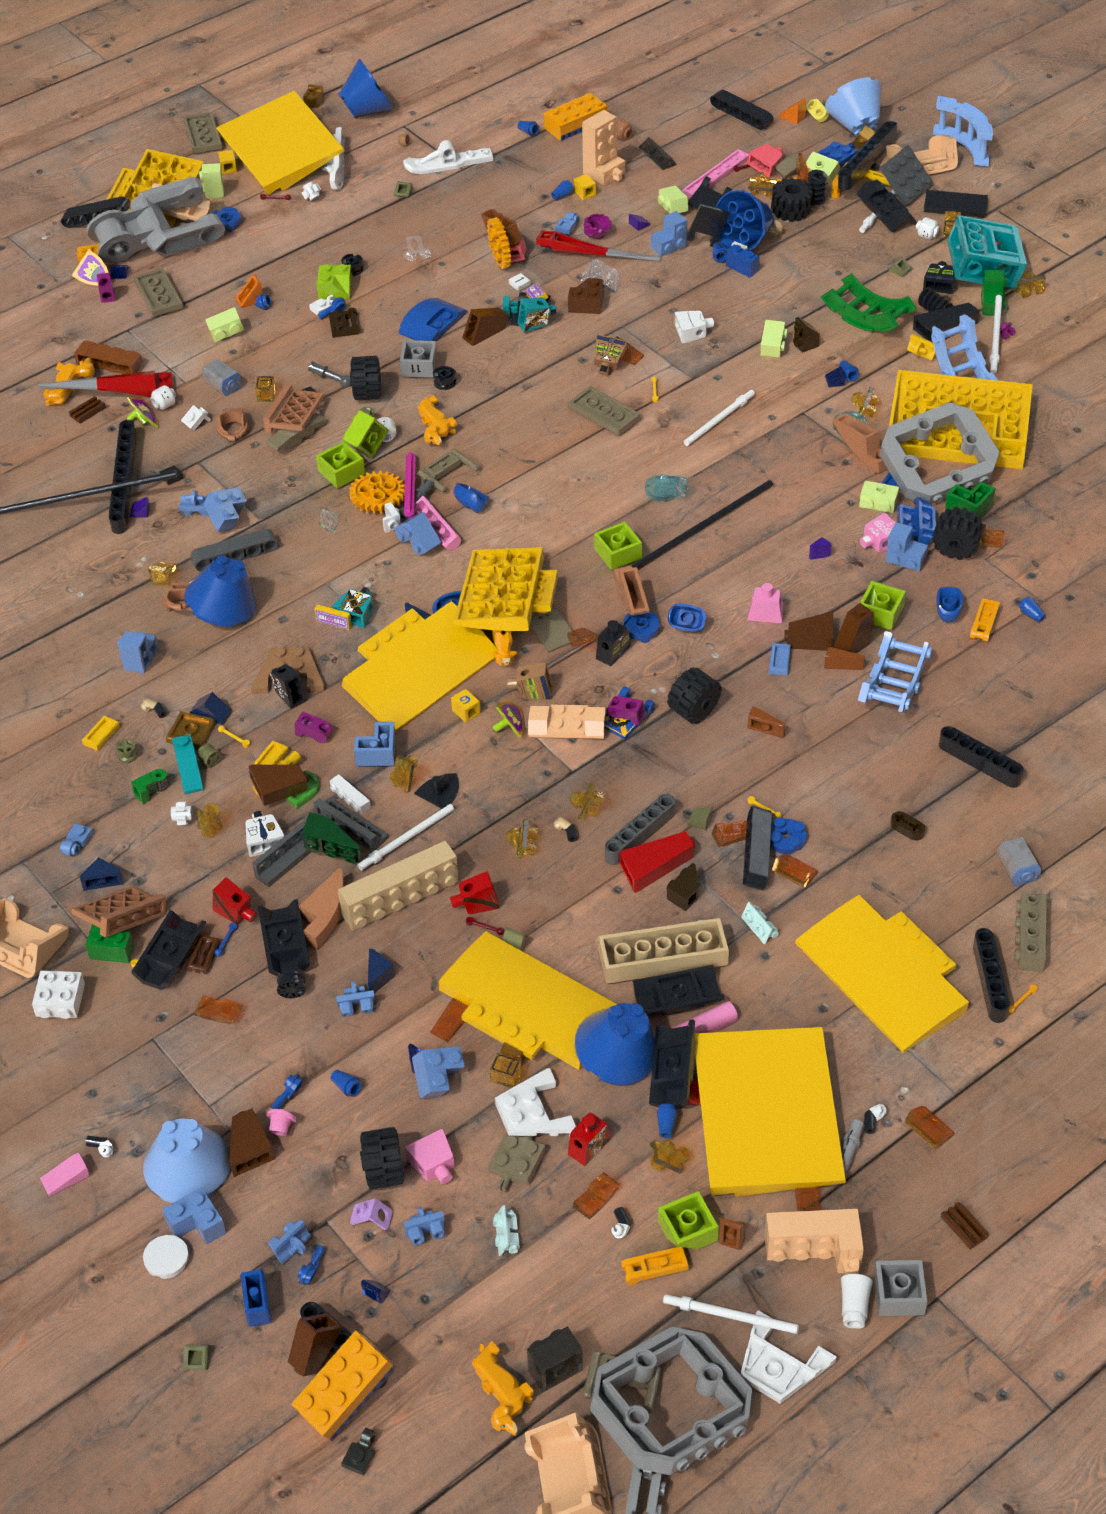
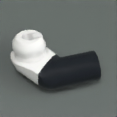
[864,1104,887,1134]
[86,1135,113,1157]
[611,1207,631,1238]

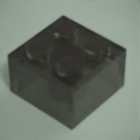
[527,1326,583,1393]

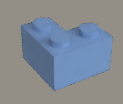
[651,211,687,257]
[203,487,247,532]
[394,512,442,555]
[886,522,928,571]
[117,631,159,674]
[354,722,396,766]
[412,1046,465,1099]
[162,1188,226,1245]

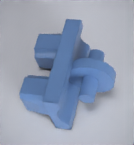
[178,490,209,517]
[336,981,375,1017]
[403,1207,445,1246]
[268,1220,312,1264]

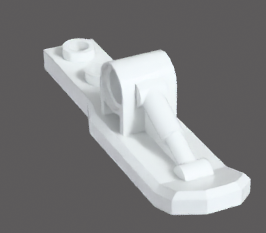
[321,127,345,190]
[403,140,493,174]

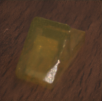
[148,562,176,586]

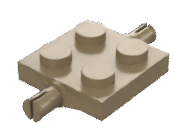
[487,1133,546,1192]

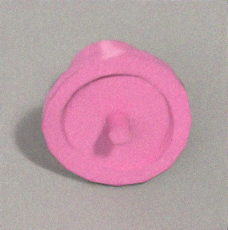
[267,1109,296,1136]

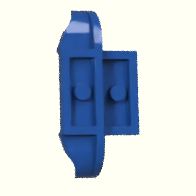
[897,497,936,545]

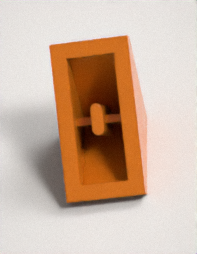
[779,98,807,124]
[235,274,263,308]

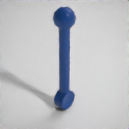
[214,923,237,956]

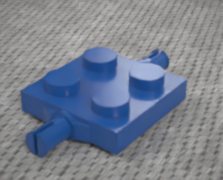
[818,142,857,167]

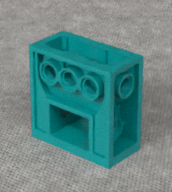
[947,215,1027,290]

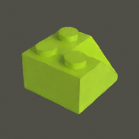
[317,264,352,300]
[342,410,389,459]
[316,441,365,488]
[594,522,642,570]
[860,581,906,630]
[658,1191,719,1249]

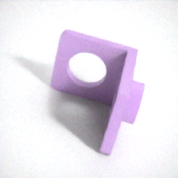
[350,1198,393,1230]

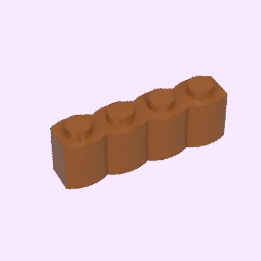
[481,209,522,246]
[74,341,142,374]

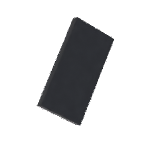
[924,190,988,218]

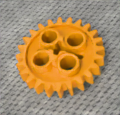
[487,217,511,269]
[349,470,405,514]

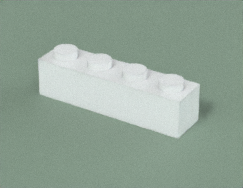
[330,774,371,815]

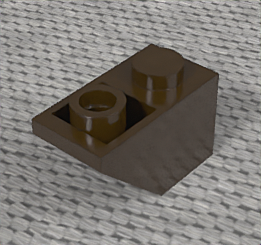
[793,317,820,353]
[666,863,699,912]

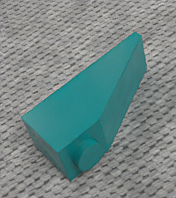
[172,734,204,795]

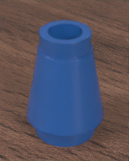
[517,121,539,136]
[551,180,574,200]
[713,242,726,262]
[839,360,859,381]
[1019,597,1046,623]
[330,1070,362,1097]
[656,1104,678,1138]

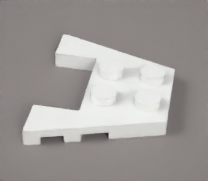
[495,1068,576,1136]
[740,1310,837,1404]

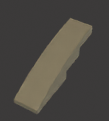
[266,412,327,450]

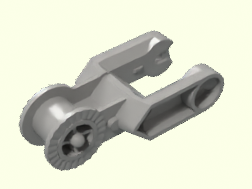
[86,177,225,264]

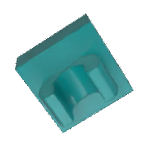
[503,296,518,319]

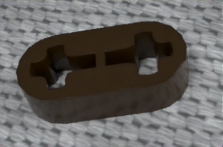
[891,811,925,841]

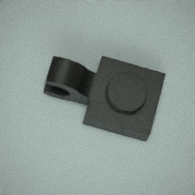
[341,1427,376,1476]

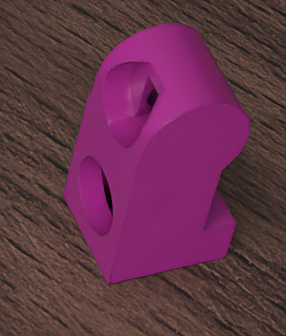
[97,273,116,303]
[607,696,646,725]
[295,711,333,743]

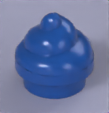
[255,293,272,310]

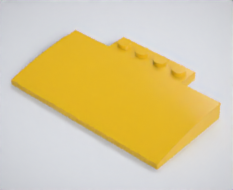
[106,149,204,228]
[454,547,558,631]
[342,601,498,733]
[795,895,969,1053]
[439,931,617,1070]

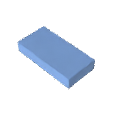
[769,643,791,675]

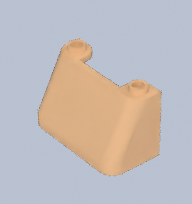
[886,134,958,175]
[0,898,69,978]
[524,1413,612,1514]

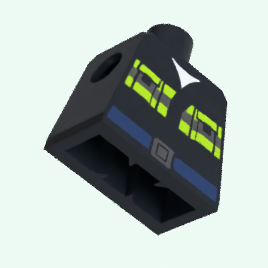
[923,261,955,294]
[596,620,631,666]

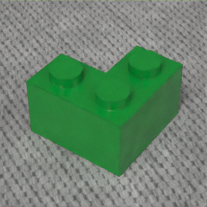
[981,270,1007,316]
[945,481,996,517]
[85,919,134,963]

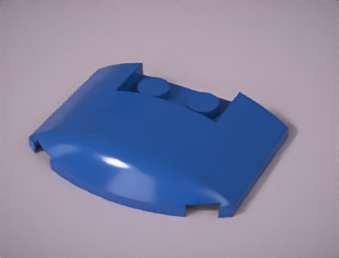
[399,298,467,341]

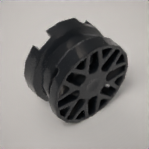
[341,253,364,276]
[433,366,456,390]
[277,968,306,999]

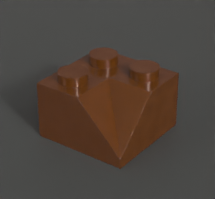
[568,278,604,314]

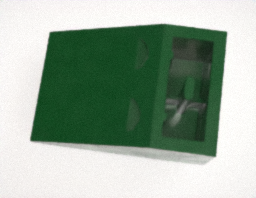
[302,812,362,864]

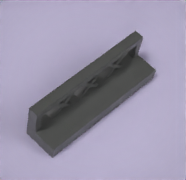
[313,797,389,852]
[252,818,311,887]

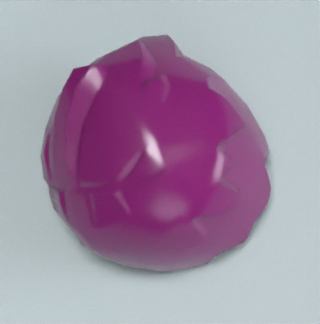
[584,213,612,239]

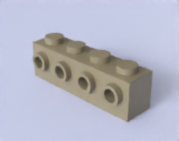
[1014,892,1047,972]

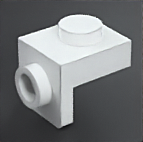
[181,405,211,431]
[383,502,401,533]

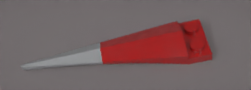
[536,230,661,261]
[38,370,173,398]

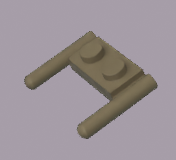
[417,449,479,492]
[583,1352,661,1414]

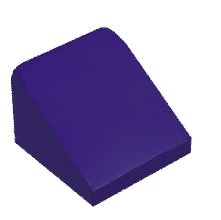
[629,214,650,230]
[130,497,150,517]
[809,537,832,560]

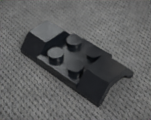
[856,179,917,232]
[258,899,310,976]
[131,910,206,990]
[633,964,725,1016]
[649,1019,696,1108]

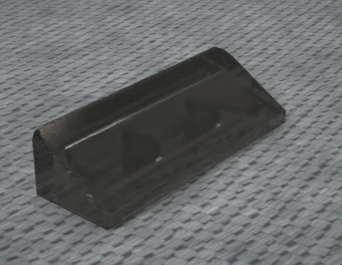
[639,137,677,170]

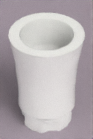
[841,1274,873,1329]

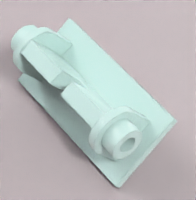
[741,902,779,944]
[493,1205,520,1256]

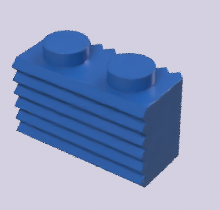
[726,244,760,278]
[240,1269,271,1327]

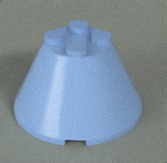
[825,77,881,136]
[143,1119,231,1203]

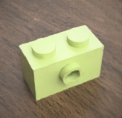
[804,152,841,184]
[199,163,224,198]
[658,185,688,213]
[205,307,244,342]
[761,320,788,357]
[859,481,899,513]

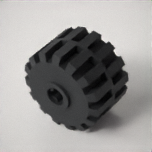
[771,178,812,222]
[350,356,382,400]
[932,507,984,560]
[667,667,722,724]
[360,1127,404,1190]

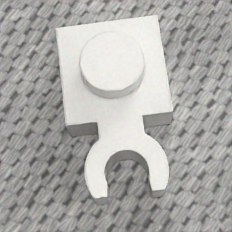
[309,295,334,316]

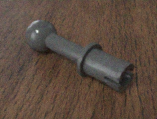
[308,361,351,387]
[400,479,434,519]

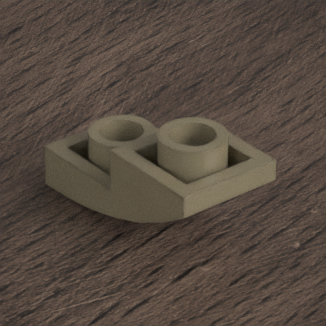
[775,153,806,178]

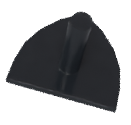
[414,773,459,809]

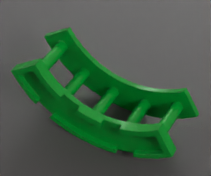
[820,273,917,332]

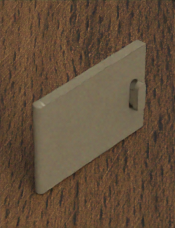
[530,607,578,652]

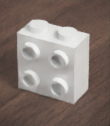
[32,971,85,1019]

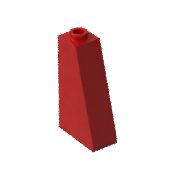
[620,831,696,893]

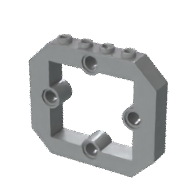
[879,402,999,504]
[590,1327,752,1475]

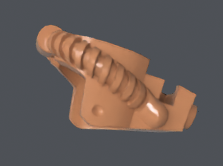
[216,408,248,442]
[162,583,193,611]

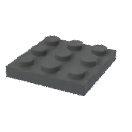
[879,145,933,206]

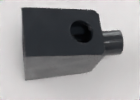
[270,664,307,709]

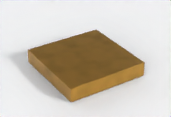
[166,711,216,750]

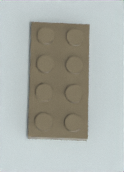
[183,112,222,153]
[133,268,183,317]
[568,386,641,436]

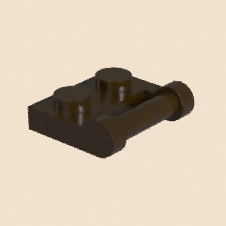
[329,307,361,338]

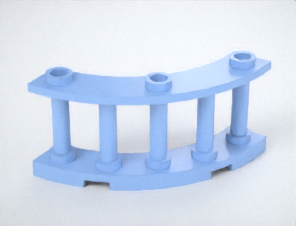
[933,96,993,166]
[931,314,999,381]
[858,632,932,712]

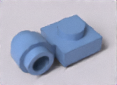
[555,212,579,235]
[60,824,93,857]

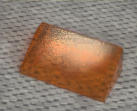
[772,853,818,888]
[905,1106,955,1149]

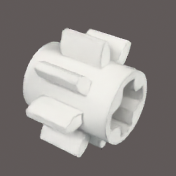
[302,182,321,201]
[171,801,193,825]

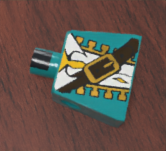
[518,298,556,333]
[332,587,373,628]

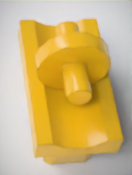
[907,334,936,361]

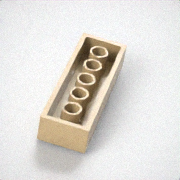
[338,841,459,931]
[598,918,729,984]

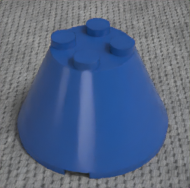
[338,59,394,118]
[716,190,774,251]
[184,555,256,627]
[574,1003,655,1085]

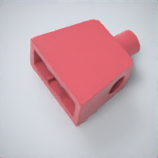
[747,144,783,178]

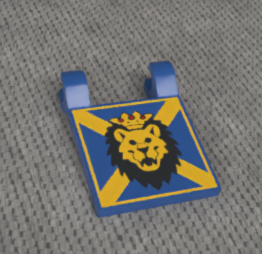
[604,687,655,740]

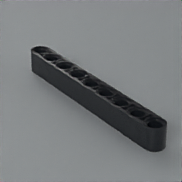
[838,121,897,190]
[109,420,137,534]

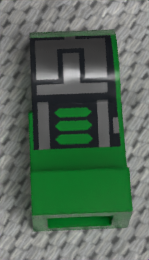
[131,769,169,804]

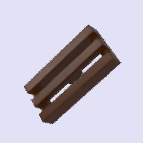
[69,396,106,423]
[187,935,220,975]
[941,1202,988,1249]

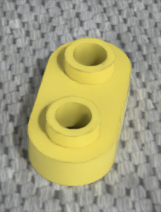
[806,99,829,122]

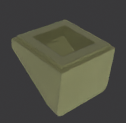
[394,181,413,198]
[888,257,912,277]
[687,807,713,830]
[503,927,525,951]
[183,1344,210,1370]

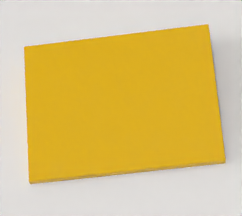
[216,91,345,195]
[889,370,1033,469]
[694,1027,846,1197]

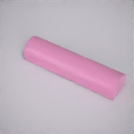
[414,496,461,551]
[673,1001,738,1033]

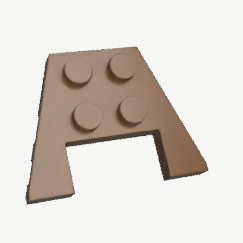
[251,646,324,694]

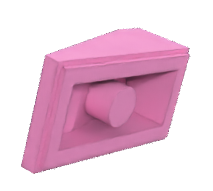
[40,1152,90,1196]

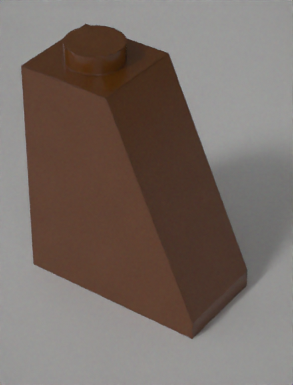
[462,307,509,346]
[833,603,874,653]
[784,612,834,651]
[249,764,309,806]
[230,1108,275,1177]
[288,1313,343,1376]

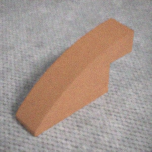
[833,413,887,474]
[614,566,650,616]
[299,868,344,950]

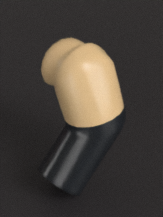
[141,698,167,718]
[554,817,577,842]

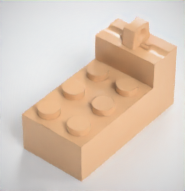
[582,110,625,186]
[764,1209,864,1275]

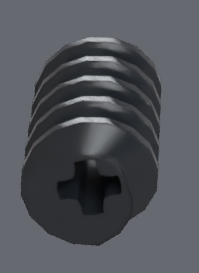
[808,169,827,205]
[918,287,953,312]

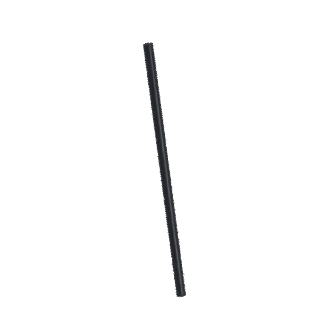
[0,470,177,514]
[631,480,773,570]

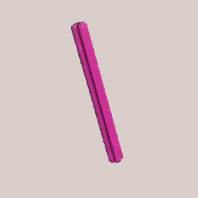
[404,452,416,518]

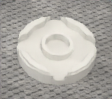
[143,1235,189,1279]

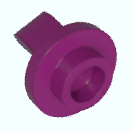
[1000,321,1016,340]

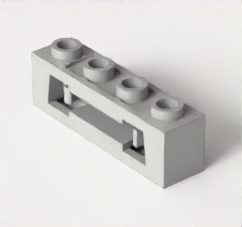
[625,1464,666,1514]

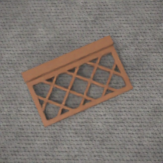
[263,384,324,433]
[72,886,166,937]

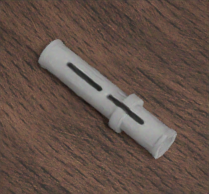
[841,1119,865,1178]

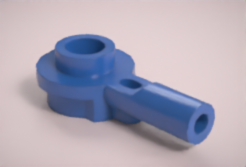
[317,297,347,319]
[271,1074,303,1109]
[297,1246,325,1285]

